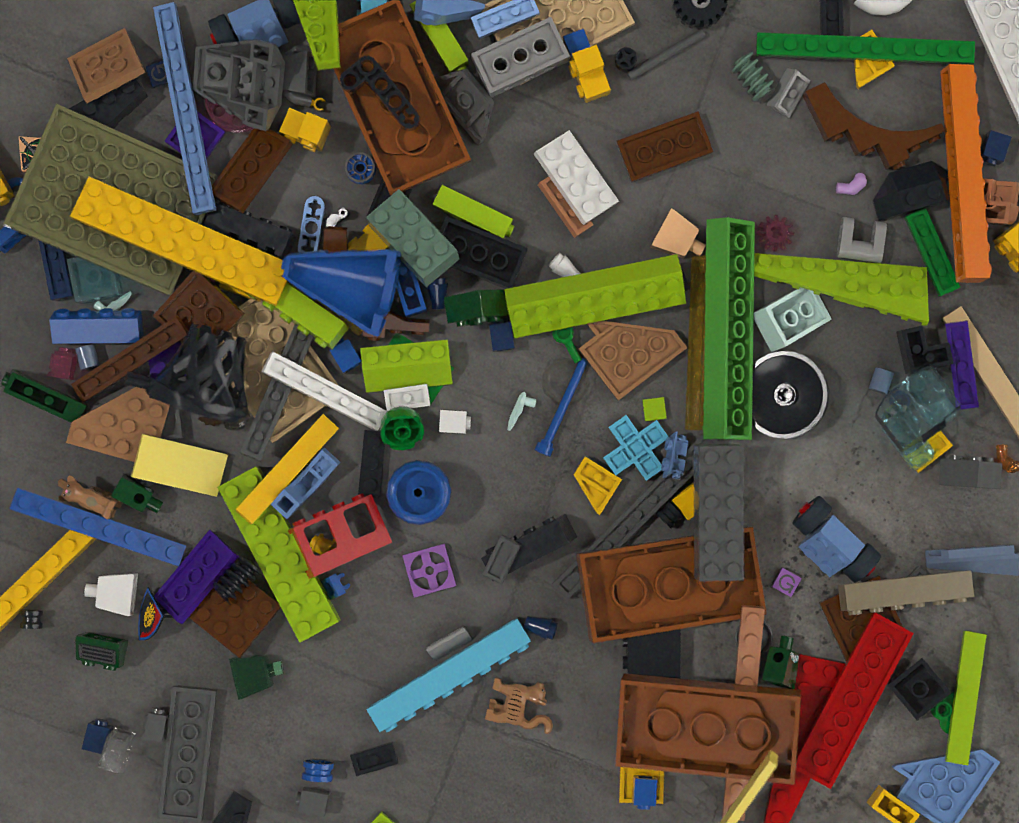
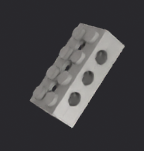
[471,17,570,98]

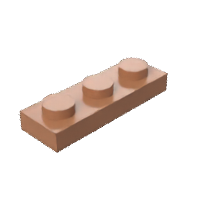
[538,177,593,238]

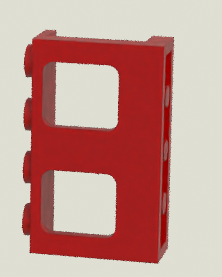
[288,493,392,579]

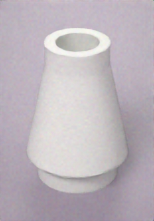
[549,253,581,277]

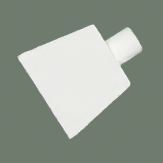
[84,573,138,616]

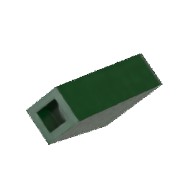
[1,369,86,423]

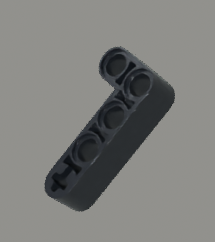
[340,56,419,131]

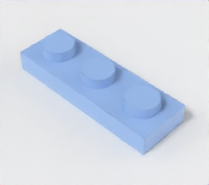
[471,0,540,39]

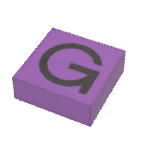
[771,567,802,597]

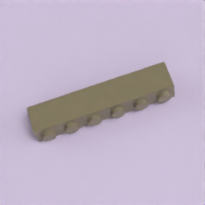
[838,570,974,615]

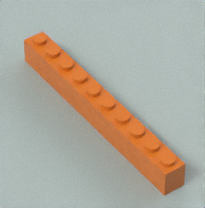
[940,64,992,283]

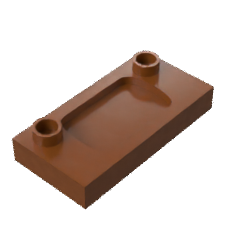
[333,0,471,196]
[576,526,767,643]
[615,673,801,784]

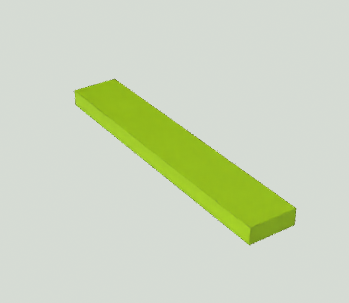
[945,631,987,766]

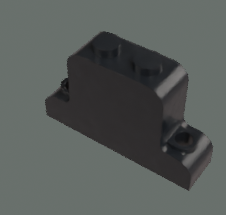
[622,629,681,679]

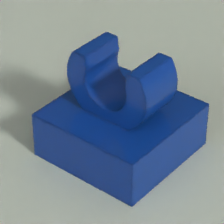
[321,573,350,600]

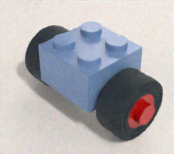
[208,0,301,47]
[792,496,881,583]

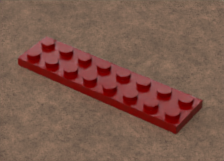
[795,612,914,789]

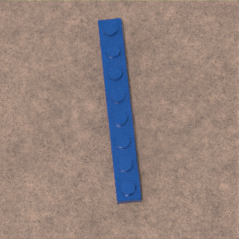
[9,488,186,566]

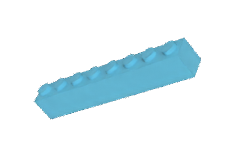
[366,617,531,733]

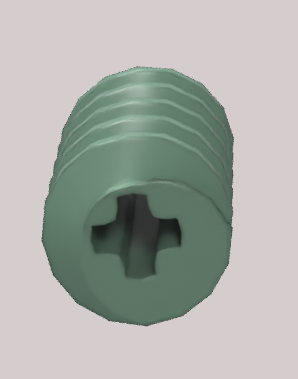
[731,52,774,102]

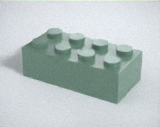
[366,189,459,287]

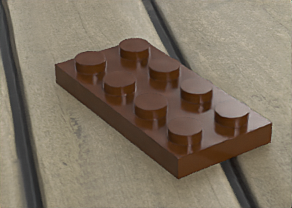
[616,111,713,183]
[212,128,293,213]

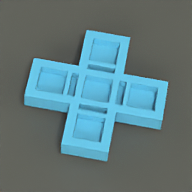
[603,415,668,481]

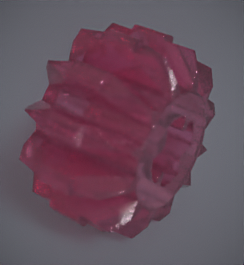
[756,215,794,252]

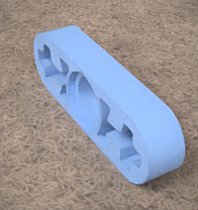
[298,196,325,252]

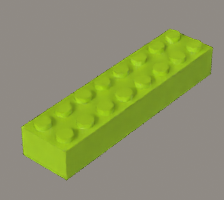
[504,254,686,338]
[217,466,341,642]

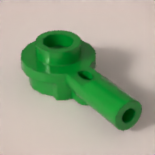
[552,327,582,363]

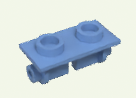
[661,432,689,479]

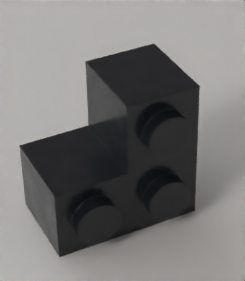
[896,325,954,374]

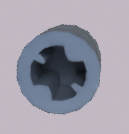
[75,344,100,370]
[869,368,894,394]

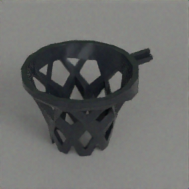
[124,324,250,423]

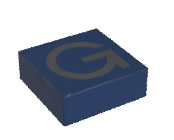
[146,61,168,88]

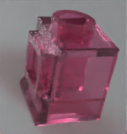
[47,347,77,380]

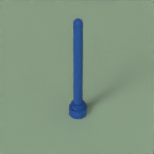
[534,358,587,457]

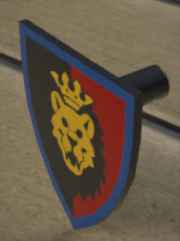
[138,587,173,640]

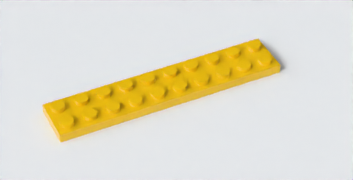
[70,177,287,306]

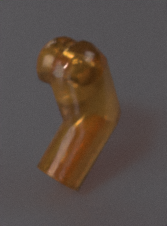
[996,444,1019,473]

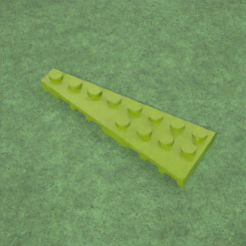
[293,0,340,70]
[754,253,929,326]

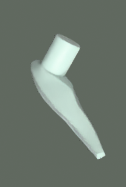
[93,291,132,311]
[507,392,536,431]

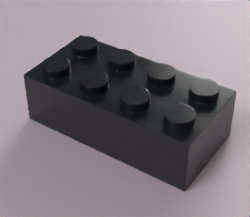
[440,216,528,289]

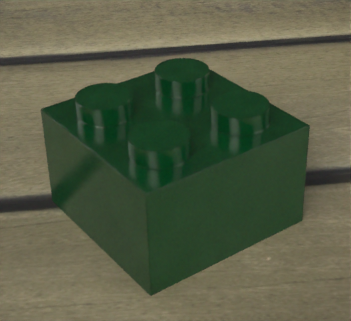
[444,289,508,327]

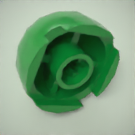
[380,406,424,451]

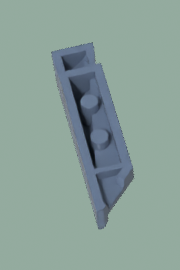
[925,544,1019,576]

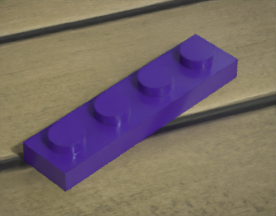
[945,320,979,410]

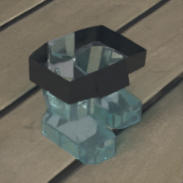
[875,364,961,470]

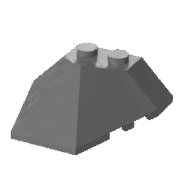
[193,39,285,131]

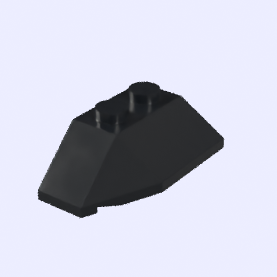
[873,161,950,221]

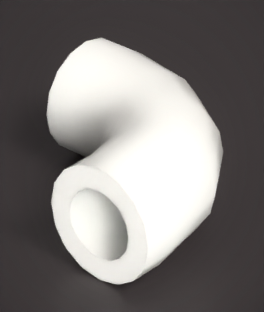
[854,0,912,16]

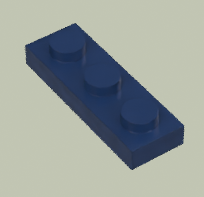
[38,240,74,301]

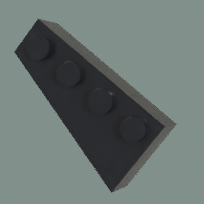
[203,201,296,260]

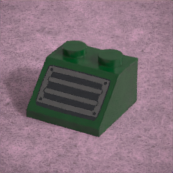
[75,632,129,671]

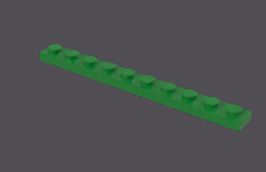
[755,32,975,65]

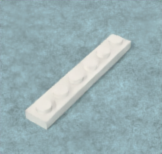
[261,352,387,431]

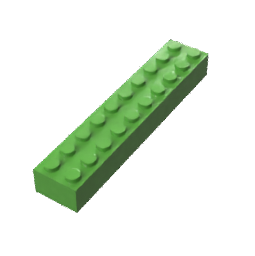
[703,217,755,440]

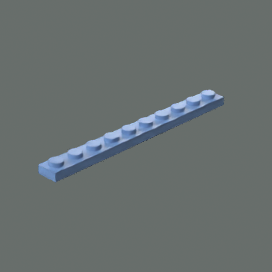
[153,2,216,216]

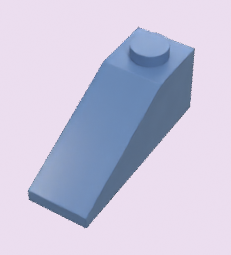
[414,0,485,26]

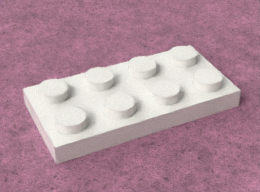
[534,130,619,225]

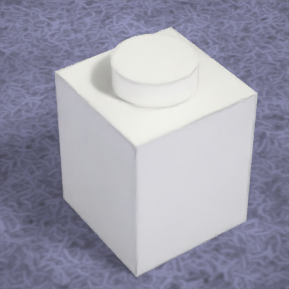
[439,410,471,434]

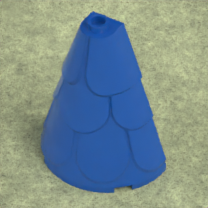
[281,249,401,337]

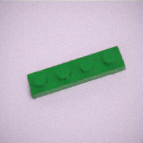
[904,208,961,297]

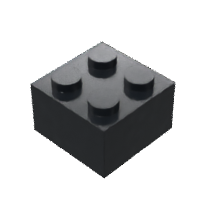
[888,658,952,721]

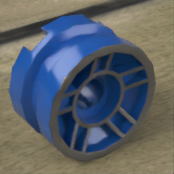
[345,152,376,185]
[302,759,334,782]

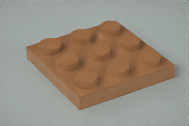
[67,28,145,103]

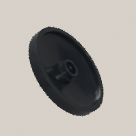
[752,351,829,439]

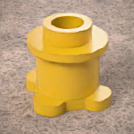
[310,533,336,555]

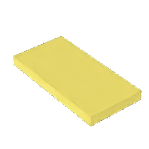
[131,434,228,497]

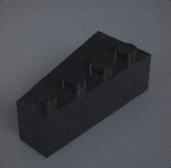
[69,78,148,129]
[481,514,577,581]

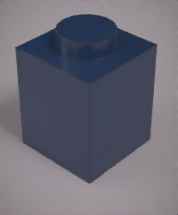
[980,130,1012,166]
[489,319,514,352]
[82,719,114,754]

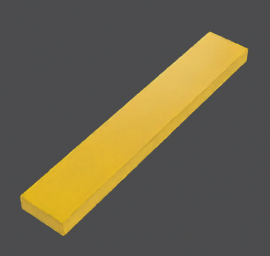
[235,414,339,525]

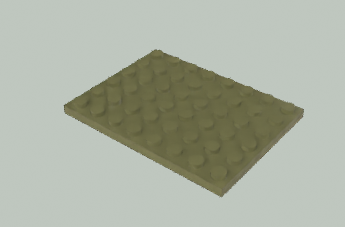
[3,104,218,297]

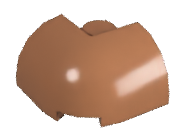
[984,179,1019,225]

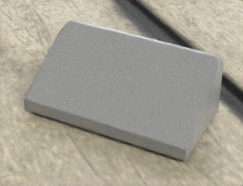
[767,68,810,118]
[426,626,472,660]

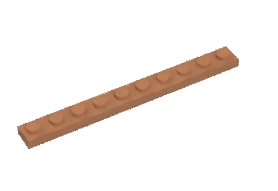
[722,605,765,821]

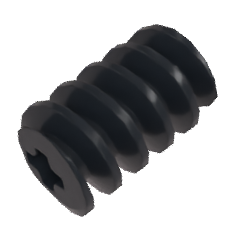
[213,557,262,605]

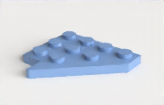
[892,748,1000,823]

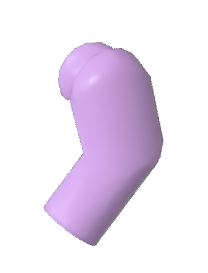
[836,173,867,195]

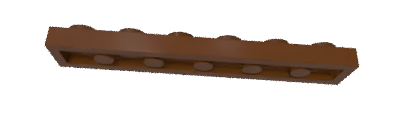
[71,315,188,403]

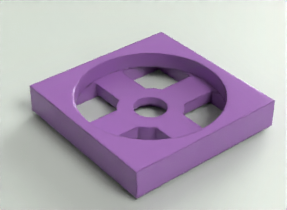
[402,544,456,598]

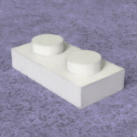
[384,384,431,411]

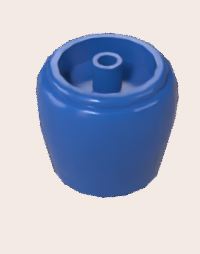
[386,460,451,525]

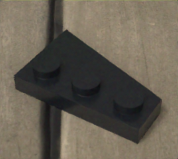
[212,790,252,823]

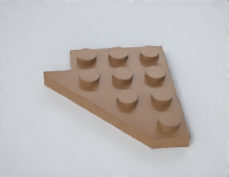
[578,321,687,401]
[66,387,170,462]

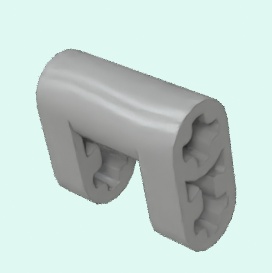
[837,217,887,263]

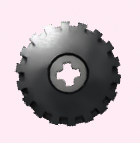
[672,0,728,30]

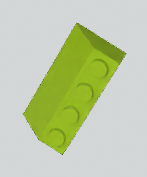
[360,340,453,393]

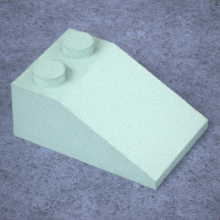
[753,287,832,352]

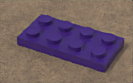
[154,530,239,624]

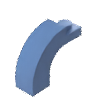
[271,448,341,519]

